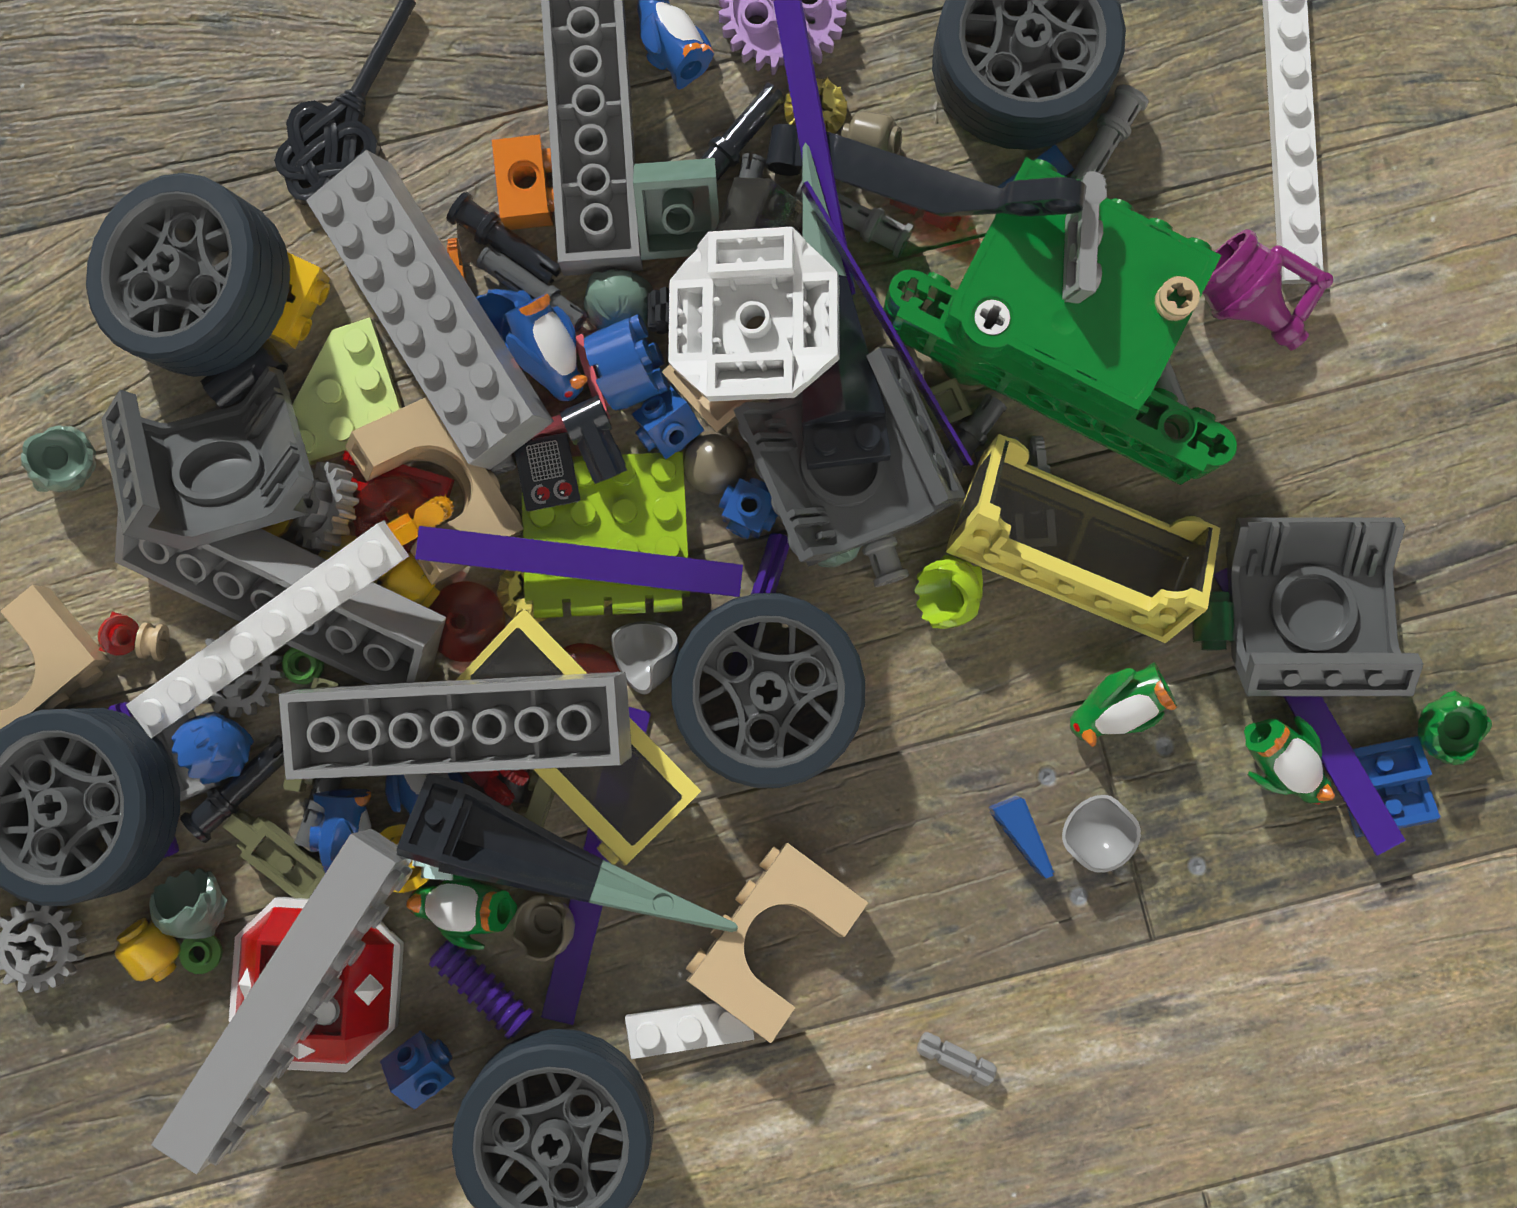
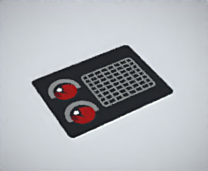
[514,433,580,512]

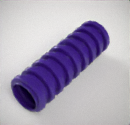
[428,940,534,1040]

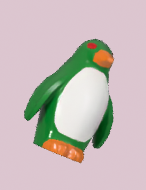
[1070,662,1177,747]
[1244,716,1335,805]
[406,875,518,950]

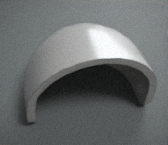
[612,621,679,695]
[1062,795,1141,872]

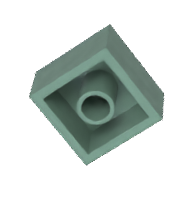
[633,158,720,260]

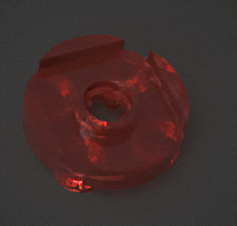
[353,474,429,553]

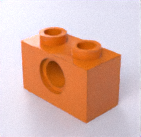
[492,134,555,230]

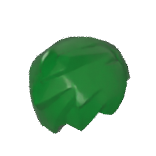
[1418,690,1492,765]

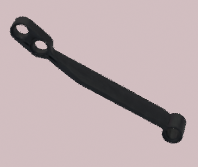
[765,124,1087,217]

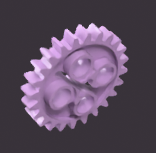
[719,0,847,75]

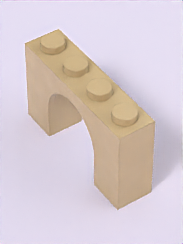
[346,397,524,585]
[0,585,111,729]
[686,843,868,1043]

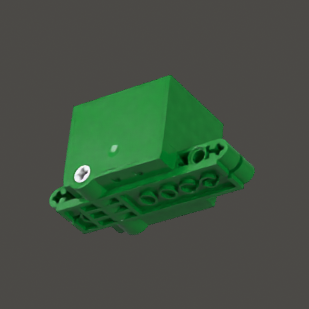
[883,157,1237,485]

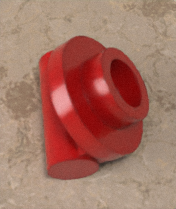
[98,611,139,656]

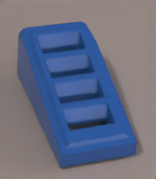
[988,796,1054,879]

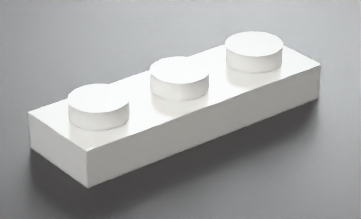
[625,1001,754,1059]

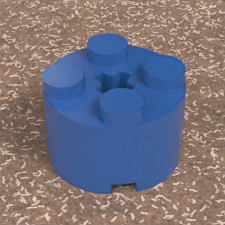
[584,314,670,411]

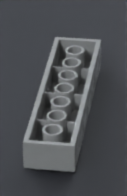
[541,0,643,276]
[306,150,554,469]
[115,512,446,685]
[279,672,632,780]
[151,829,413,1175]

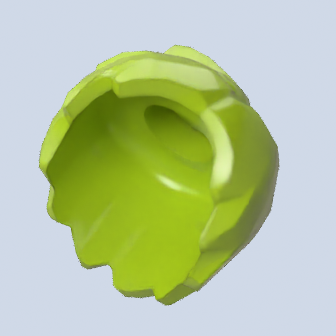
[914,555,983,629]

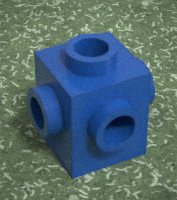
[631,386,705,459]
[718,477,778,539]
[380,1030,455,1109]

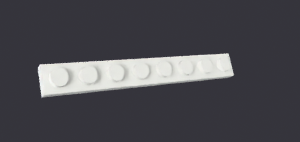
[1263,0,1324,284]
[126,521,409,738]

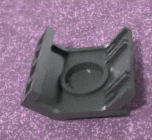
[734,347,966,567]
[101,365,314,550]
[1226,517,1424,696]

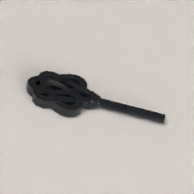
[274,0,416,206]

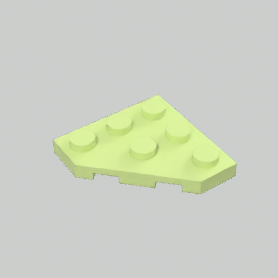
[292,317,402,466]

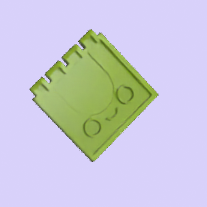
[522,452,690,618]

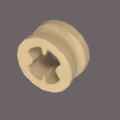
[1155,276,1200,321]
[135,623,170,661]

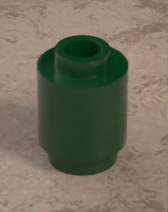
[1192,591,1235,651]

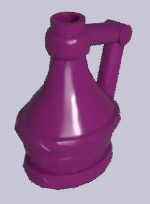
[1202,229,1333,351]

